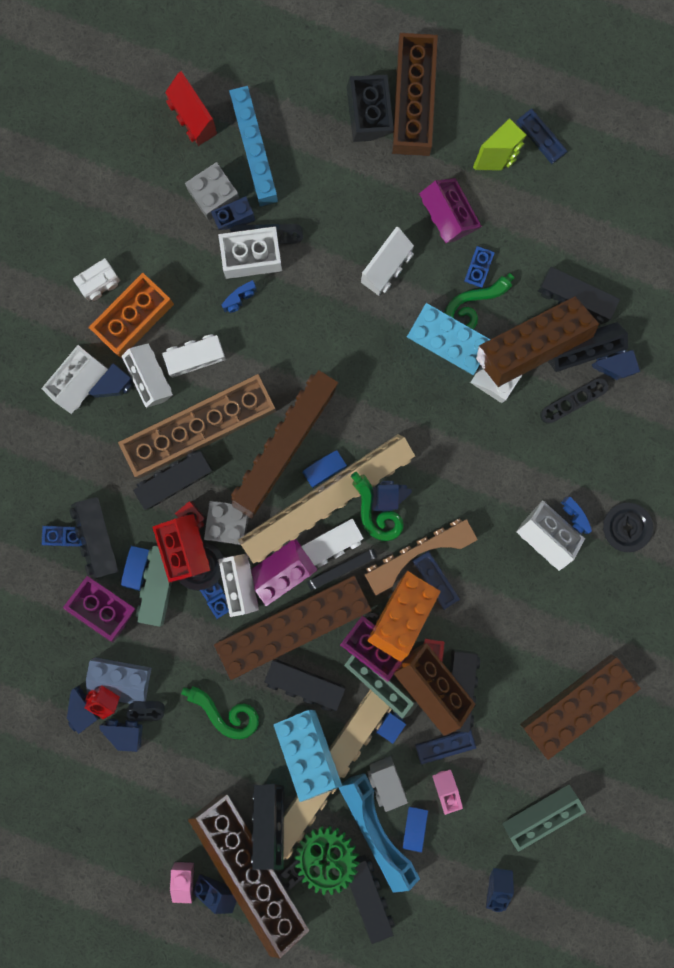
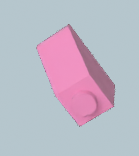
[432,770,463,815]
[170,862,194,903]

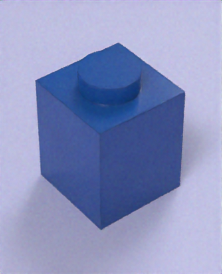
[376,711,406,744]

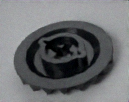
[603,503,653,552]
[178,541,223,591]

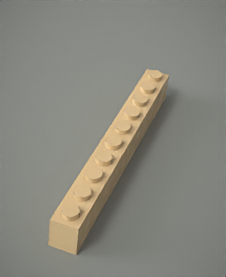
[238,434,415,564]
[283,690,392,860]

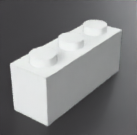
[162,334,226,378]
[122,343,173,408]
[302,518,363,568]
[218,554,259,617]

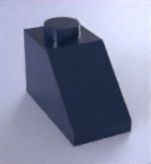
[88,364,133,398]
[67,685,100,734]

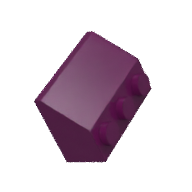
[419,178,482,243]
[251,539,317,606]
[63,576,135,643]
[340,616,405,682]

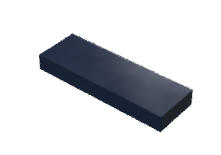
[516,108,567,164]
[413,551,460,610]
[415,729,476,764]

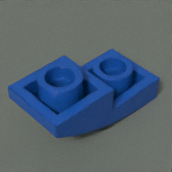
[464,246,495,288]
[222,280,257,313]
[302,450,347,488]
[561,497,592,534]
[42,526,82,546]
[121,546,149,591]
[200,582,229,619]
[403,807,428,853]

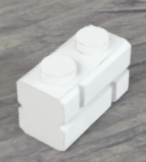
[73,258,120,301]

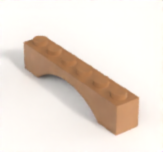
[364,518,478,595]

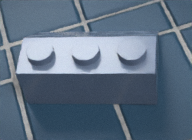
[86,657,152,704]

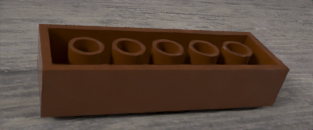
[392,33,438,156]
[476,296,599,387]
[520,654,641,760]

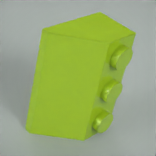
[473,118,526,170]

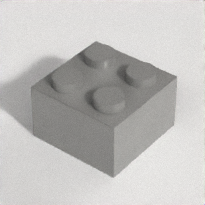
[185,162,239,221]
[204,501,249,545]
[368,756,408,812]

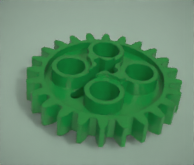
[295,826,359,895]

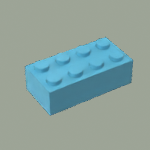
[407,303,490,375]
[274,710,342,802]

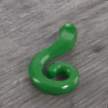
[444,273,514,329]
[351,472,404,541]
[181,686,259,739]

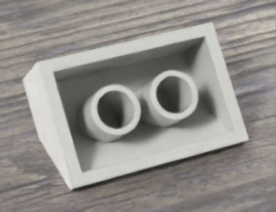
[218,227,282,279]
[361,227,414,295]
[41,345,108,414]
[470,366,522,403]
[517,500,585,571]

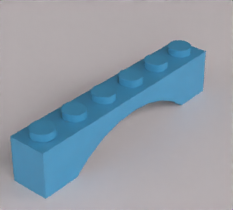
[229,86,278,206]
[339,774,420,893]

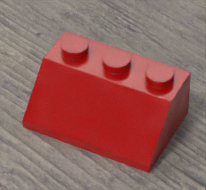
[165,71,217,146]
[152,514,210,583]

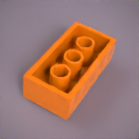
[88,273,174,358]
[367,571,441,662]

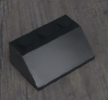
[346,75,394,142]

